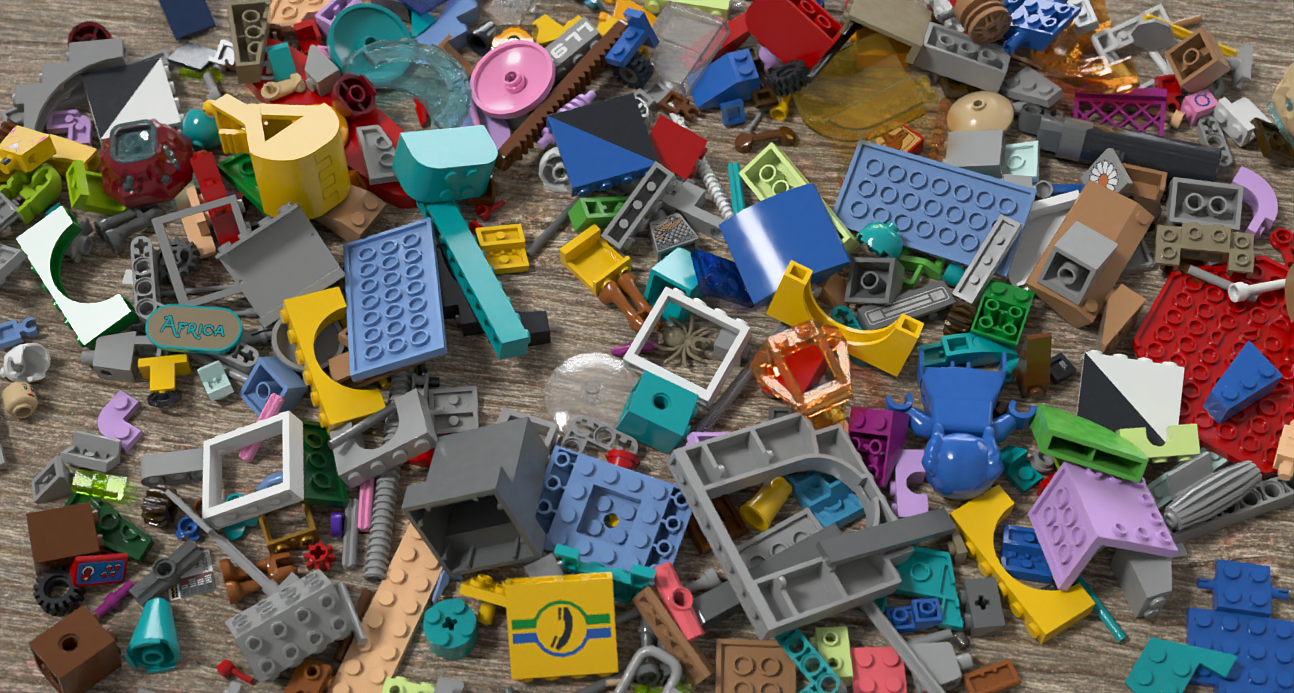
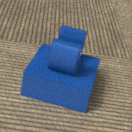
[720,98,746,127]

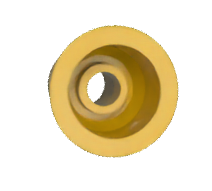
[739,477,792,532]

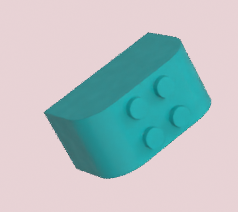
[392,125,498,202]

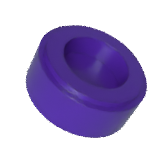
[331,512,344,538]

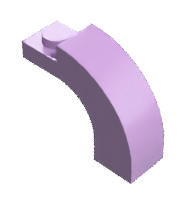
[1231,166,1278,240]

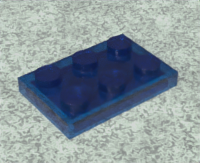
[690,249,755,309]

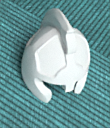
[0,343,50,383]

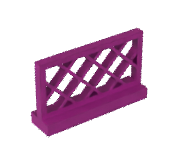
[1073,85,1167,136]

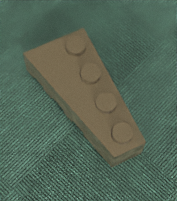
[226,0,272,84]

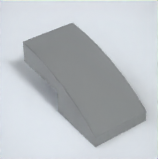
[634,79,671,114]

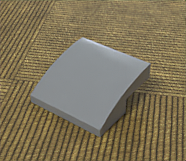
[428,386,479,435]

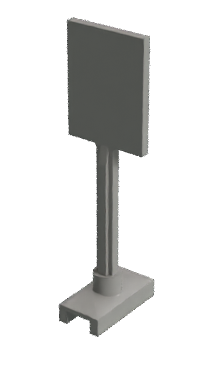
[165,489,300,597]

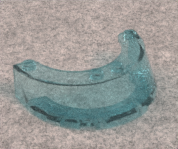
[343,38,472,130]

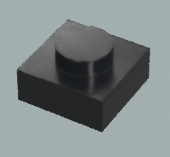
[1050,352,1076,385]

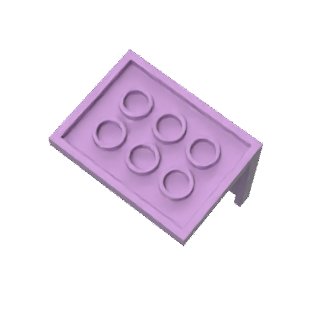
[1028,461,1178,591]

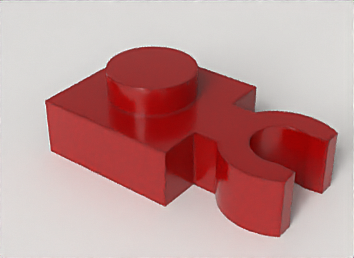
[1154,74,1181,113]

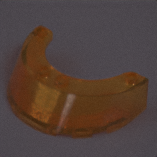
[1029,0,1140,94]

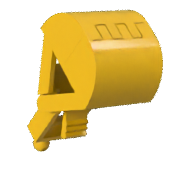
[202,94,351,220]

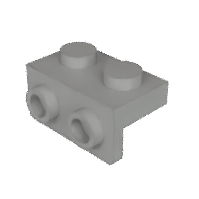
[60,431,122,473]

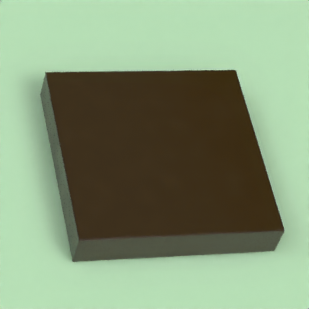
[1250,117,1294,168]

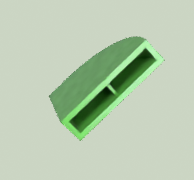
[1030,403,1149,483]

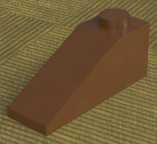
[1014,332,1052,399]

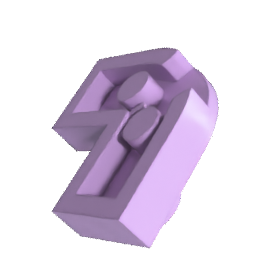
[46,110,93,147]
[98,390,143,453]

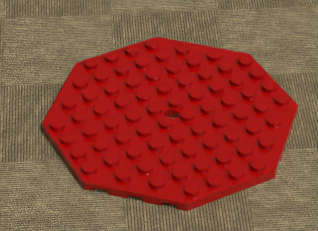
[1131,255,1294,477]

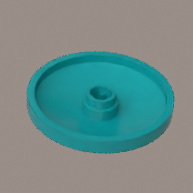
[327,3,413,87]

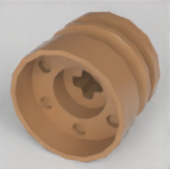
[954,0,1012,45]

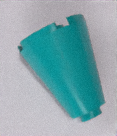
[126,598,181,674]

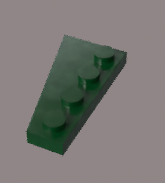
[63,483,154,564]

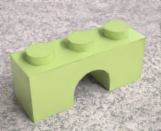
[1116,424,1200,463]

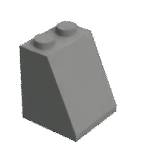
[1037,221,1119,305]
[1110,528,1172,619]

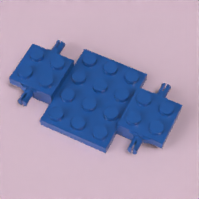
[1186,559,1294,693]

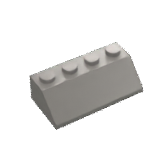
[914,22,1011,93]

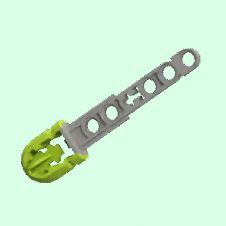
[0,163,62,233]

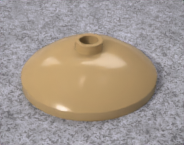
[947,91,1014,133]

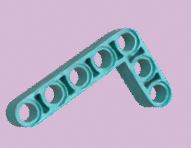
[774,628,847,693]

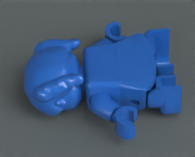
[885,347,1037,500]

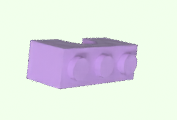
[889,449,928,519]

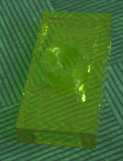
[71,469,128,501]

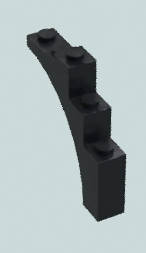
[436,249,551,347]

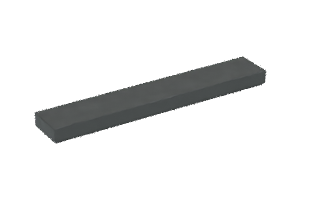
[816,507,957,567]

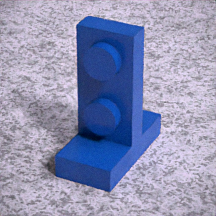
[605,8,660,68]

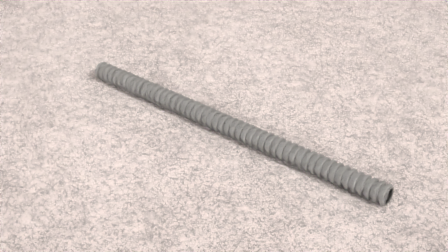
[363,366,415,583]

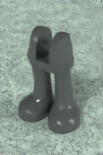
[93,204,166,255]
[636,614,686,686]

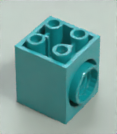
[615,370,699,454]

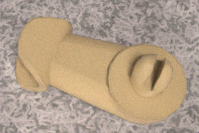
[261,73,306,101]

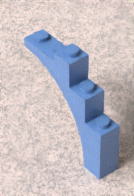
[412,0,482,68]

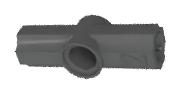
[129,539,204,608]

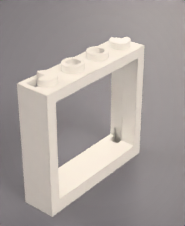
[623,287,752,409]
[202,411,304,530]

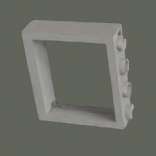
[151,194,252,306]

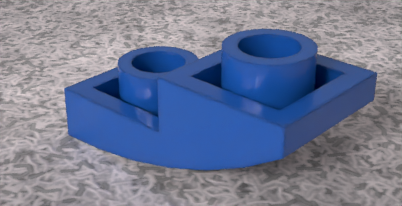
[884,598,942,634]

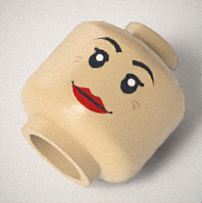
[2,381,38,418]

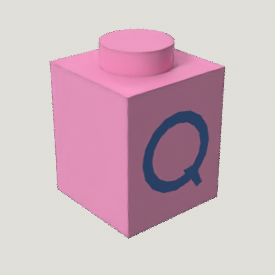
[1180,88,1218,126]

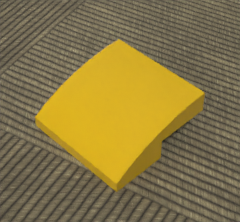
[475,223,529,275]

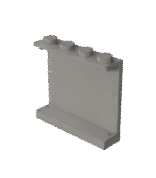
[215,202,345,328]

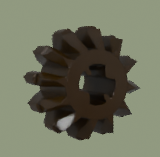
[943,300,977,336]
[141,484,180,528]

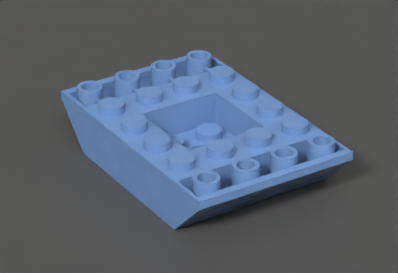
[535,445,692,587]

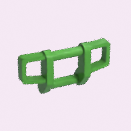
[897,248,946,289]

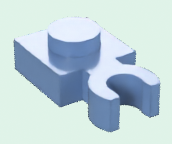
[0,317,39,350]

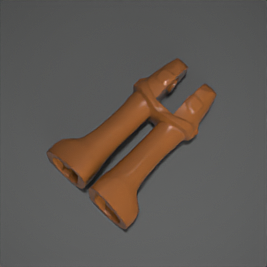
[598,273,663,335]
[219,552,299,605]

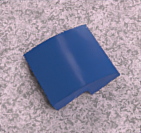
[1000,524,1053,583]

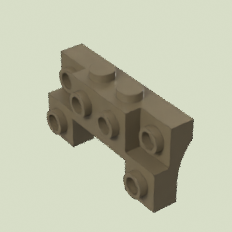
[1153,222,1254,278]

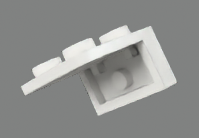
[1212,97,1273,147]

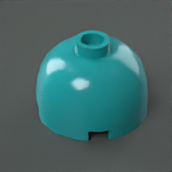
[182,109,221,151]
[855,221,903,259]

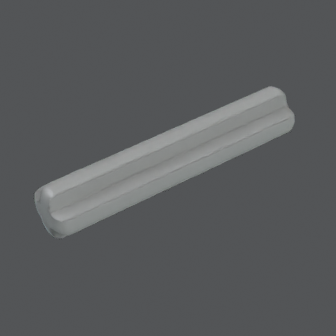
[342,498,359,570]

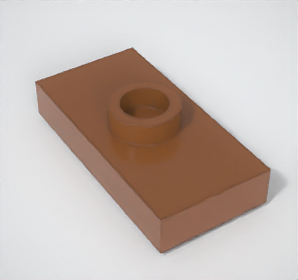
[961,658,1021,693]

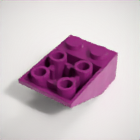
[848,406,909,487]

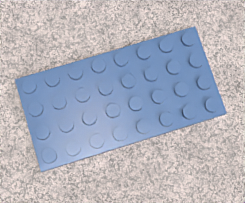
[833,139,1037,279]
[343,217,447,382]

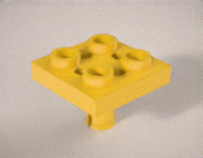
[459,574,506,625]

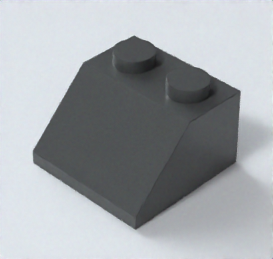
[844,257,905,305]

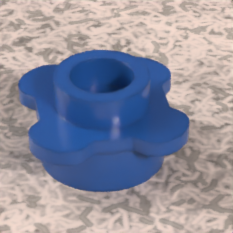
[175,516,201,542]

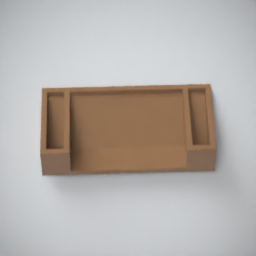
[1024,180,1155,329]

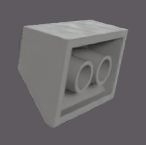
[1166,177,1244,231]

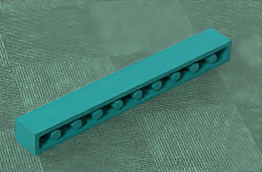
[416,200,531,360]

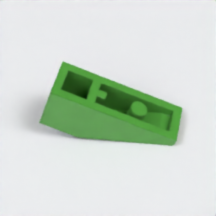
[568,196,630,232]

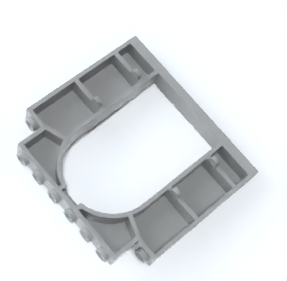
[667,410,914,642]

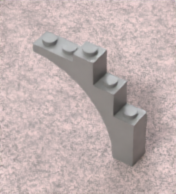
[12,38,128,133]

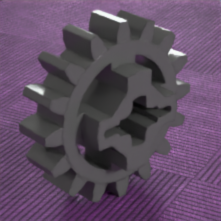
[156,236,201,285]

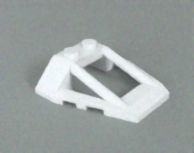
[1090,4,1183,90]

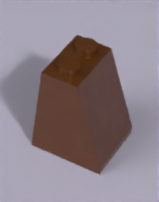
[26,502,104,576]

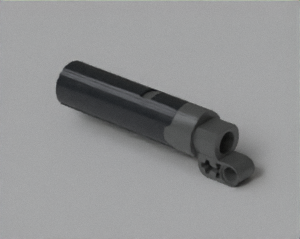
[1017,103,1221,182]

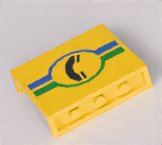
[505,572,618,682]

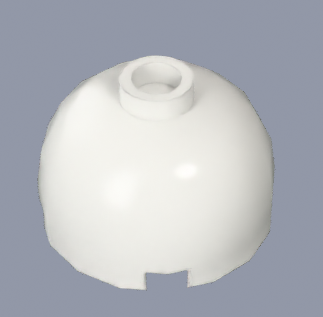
[539,147,571,193]

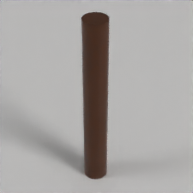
[333,588,373,663]

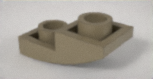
[935,529,968,565]

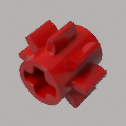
[303,541,337,572]

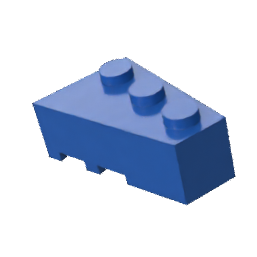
[1202,340,1283,424]

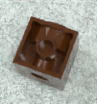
[28,605,122,693]

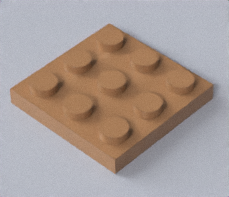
[715,639,796,693]

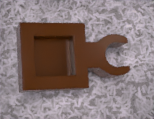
[659,89,699,123]

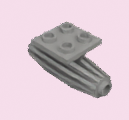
[1164,451,1262,530]

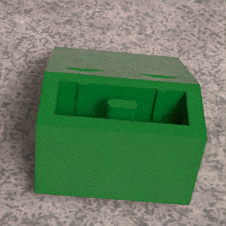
[970,279,1035,347]

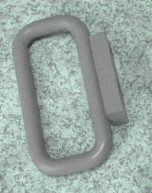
[613,645,684,693]

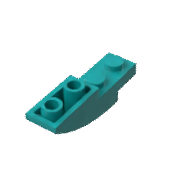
[917,333,1018,368]

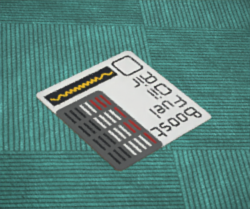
[166,549,216,601]

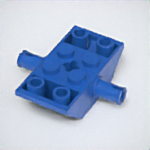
[1002,0,1082,55]

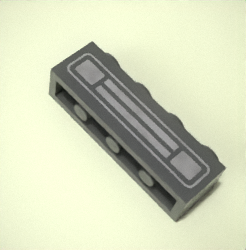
[856,280,956,330]

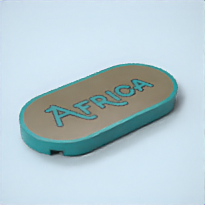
[145,304,243,355]

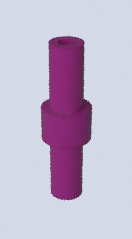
[611,340,659,357]
[94,580,135,618]

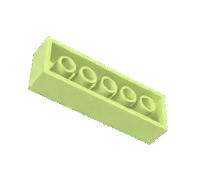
[739,142,860,255]

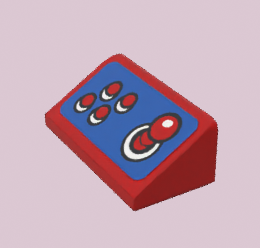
[70,553,128,587]

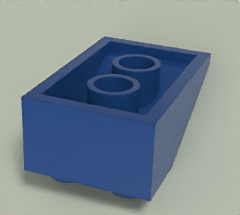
[687,49,760,111]

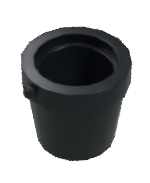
[466,21,501,56]

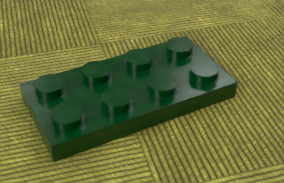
[299,419,350,508]

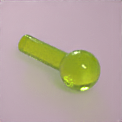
[179,67,221,83]

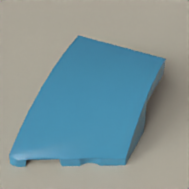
[782,470,865,528]

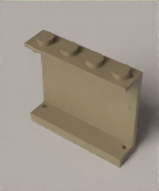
[840,0,932,65]

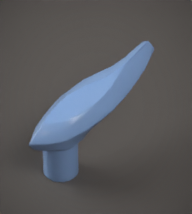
[432,569,464,603]

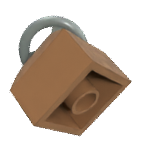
[1164,27,1231,99]

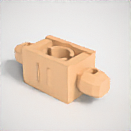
[1273,419,1294,481]

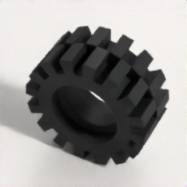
[768,59,809,97]
[33,565,86,616]

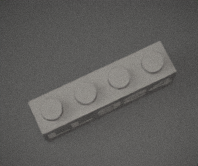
[545,16,602,85]

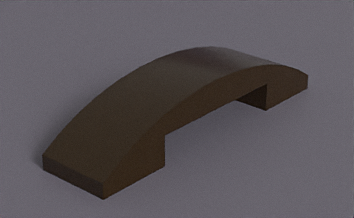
[735,45,778,109]

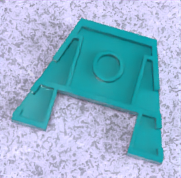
[554,544,657,605]
[860,546,963,632]
[1125,637,1237,693]

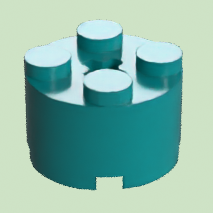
[423,598,479,661]

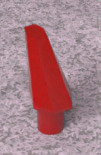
[413,95,430,128]

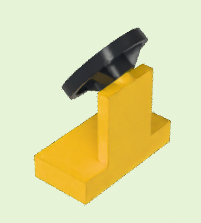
[138,354,192,407]

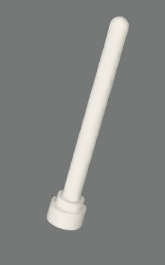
[1228,279,1286,302]

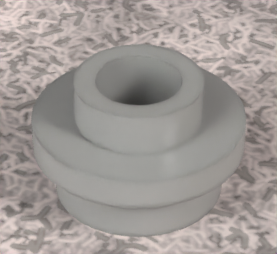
[1030,450,1054,473]

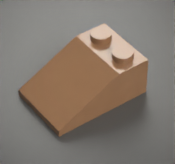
[314,185,386,242]

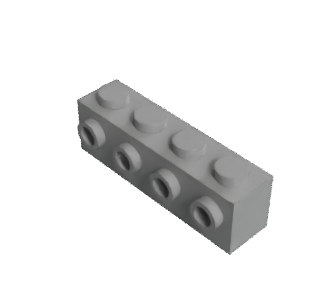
[601,161,677,253]

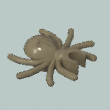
[653,314,712,368]

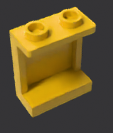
[559,224,631,296]

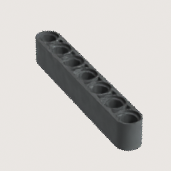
[692,524,843,631]

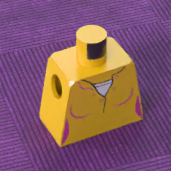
[0,126,57,174]

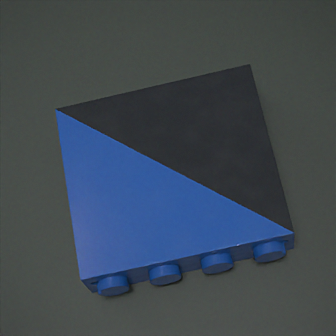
[546,93,660,197]

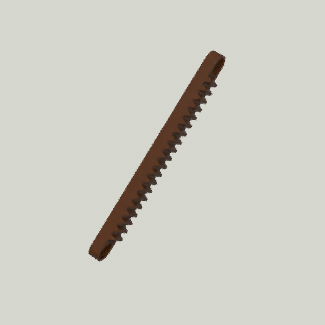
[494,19,629,171]

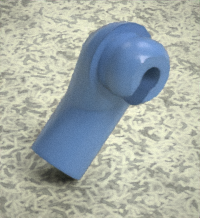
[255,471,283,491]

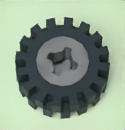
[611,51,654,90]

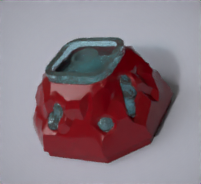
[100,119,193,209]

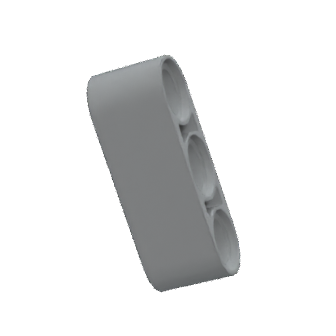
[141,448,203,487]

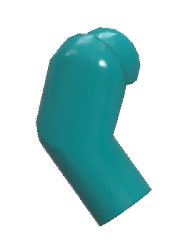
[997,356,1020,385]

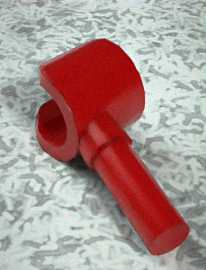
[475,200,505,222]
[216,660,254,684]

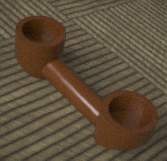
[735,126,796,154]

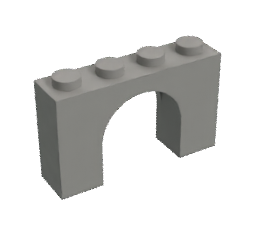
[329,389,437,488]

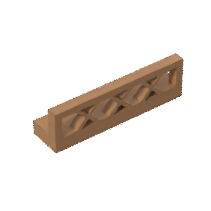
[632,584,715,688]

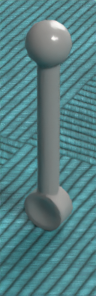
[743,107,770,133]

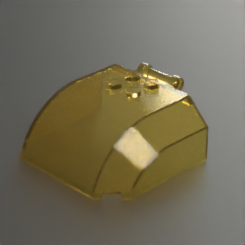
[792,32,939,142]

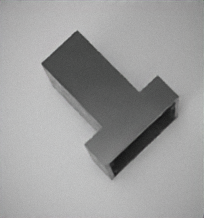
[401,417,549,577]

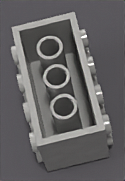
[225,569,356,684]

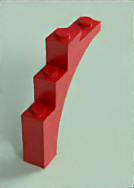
[190,150,240,246]

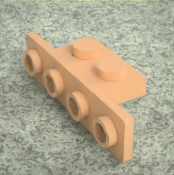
[175,183,217,259]

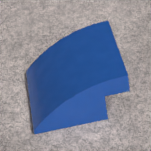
[719,183,852,307]

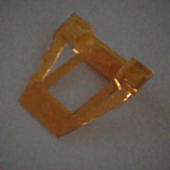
[749,320,854,419]

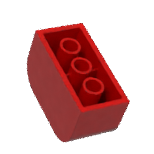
[745,0,843,69]

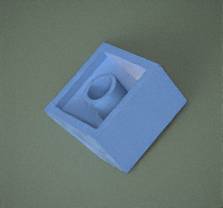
[238,356,308,417]

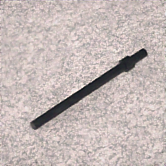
[804,20,864,84]

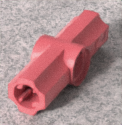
[654,562,705,642]

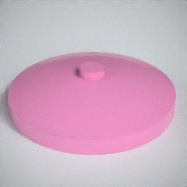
[470,40,555,119]

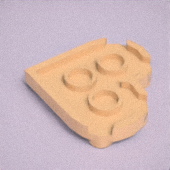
[271,0,331,33]

